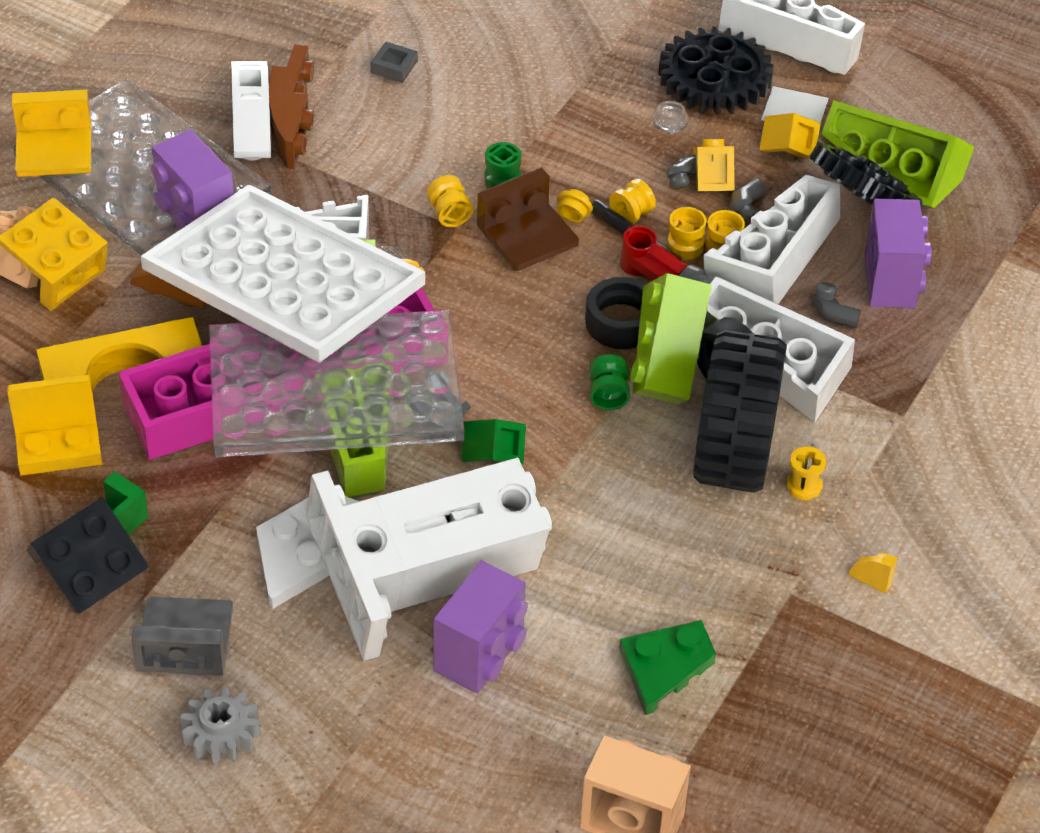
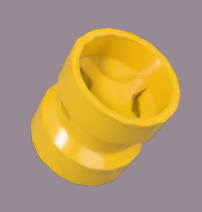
[427,175,473,227]
[667,207,707,260]
[705,210,745,253]

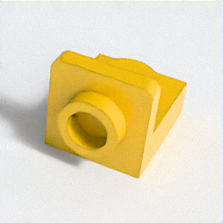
[693,139,735,191]

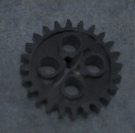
[658,26,774,115]
[809,141,923,205]

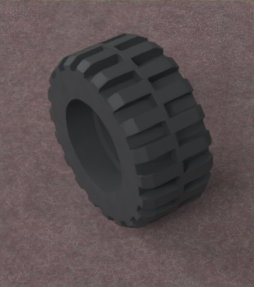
[693,330,787,493]

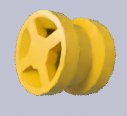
[609,179,656,224]

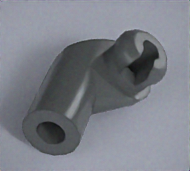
[666,155,696,189]
[730,178,766,222]
[813,282,861,328]

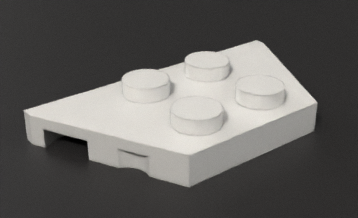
[256,496,359,609]

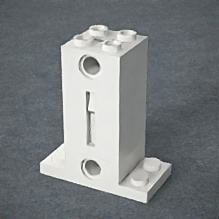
[306,458,552,661]

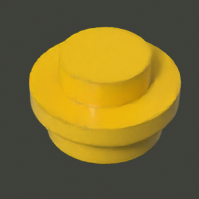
[556,189,593,223]

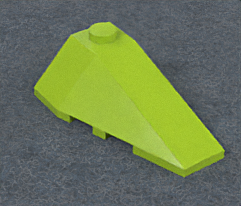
[821,100,975,208]

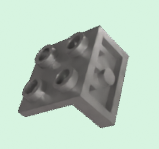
[132,597,233,675]

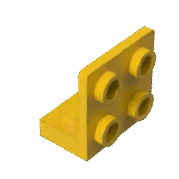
[12,90,92,177]
[0,198,108,312]
[7,375,102,476]

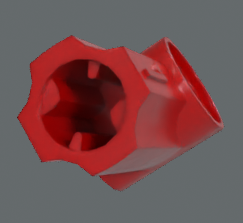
[620,225,689,281]

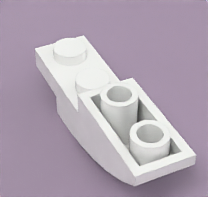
[231,61,271,161]

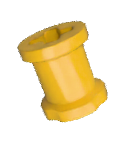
[786,446,827,500]

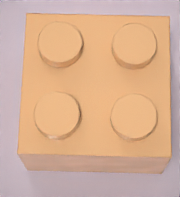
[580,735,691,833]

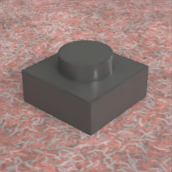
[370,42,418,83]

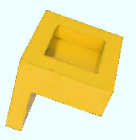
[759,113,821,159]

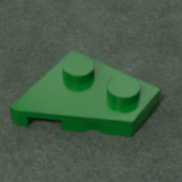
[619,620,716,715]

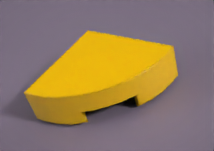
[848,553,898,593]

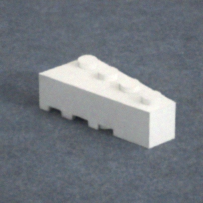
[718,0,865,75]
[703,175,840,304]
[703,277,855,423]

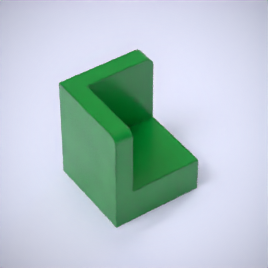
[461,419,526,465]
[103,471,149,535]

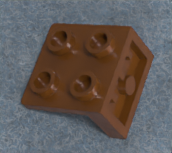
[477,167,579,271]

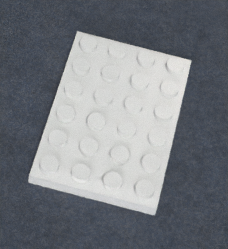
[141,185,425,363]

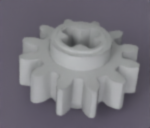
[180,687,261,764]

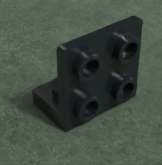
[27,497,148,613]

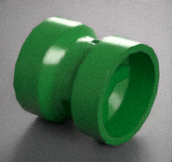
[484,142,522,189]
[589,354,630,410]

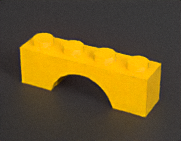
[36,317,202,392]

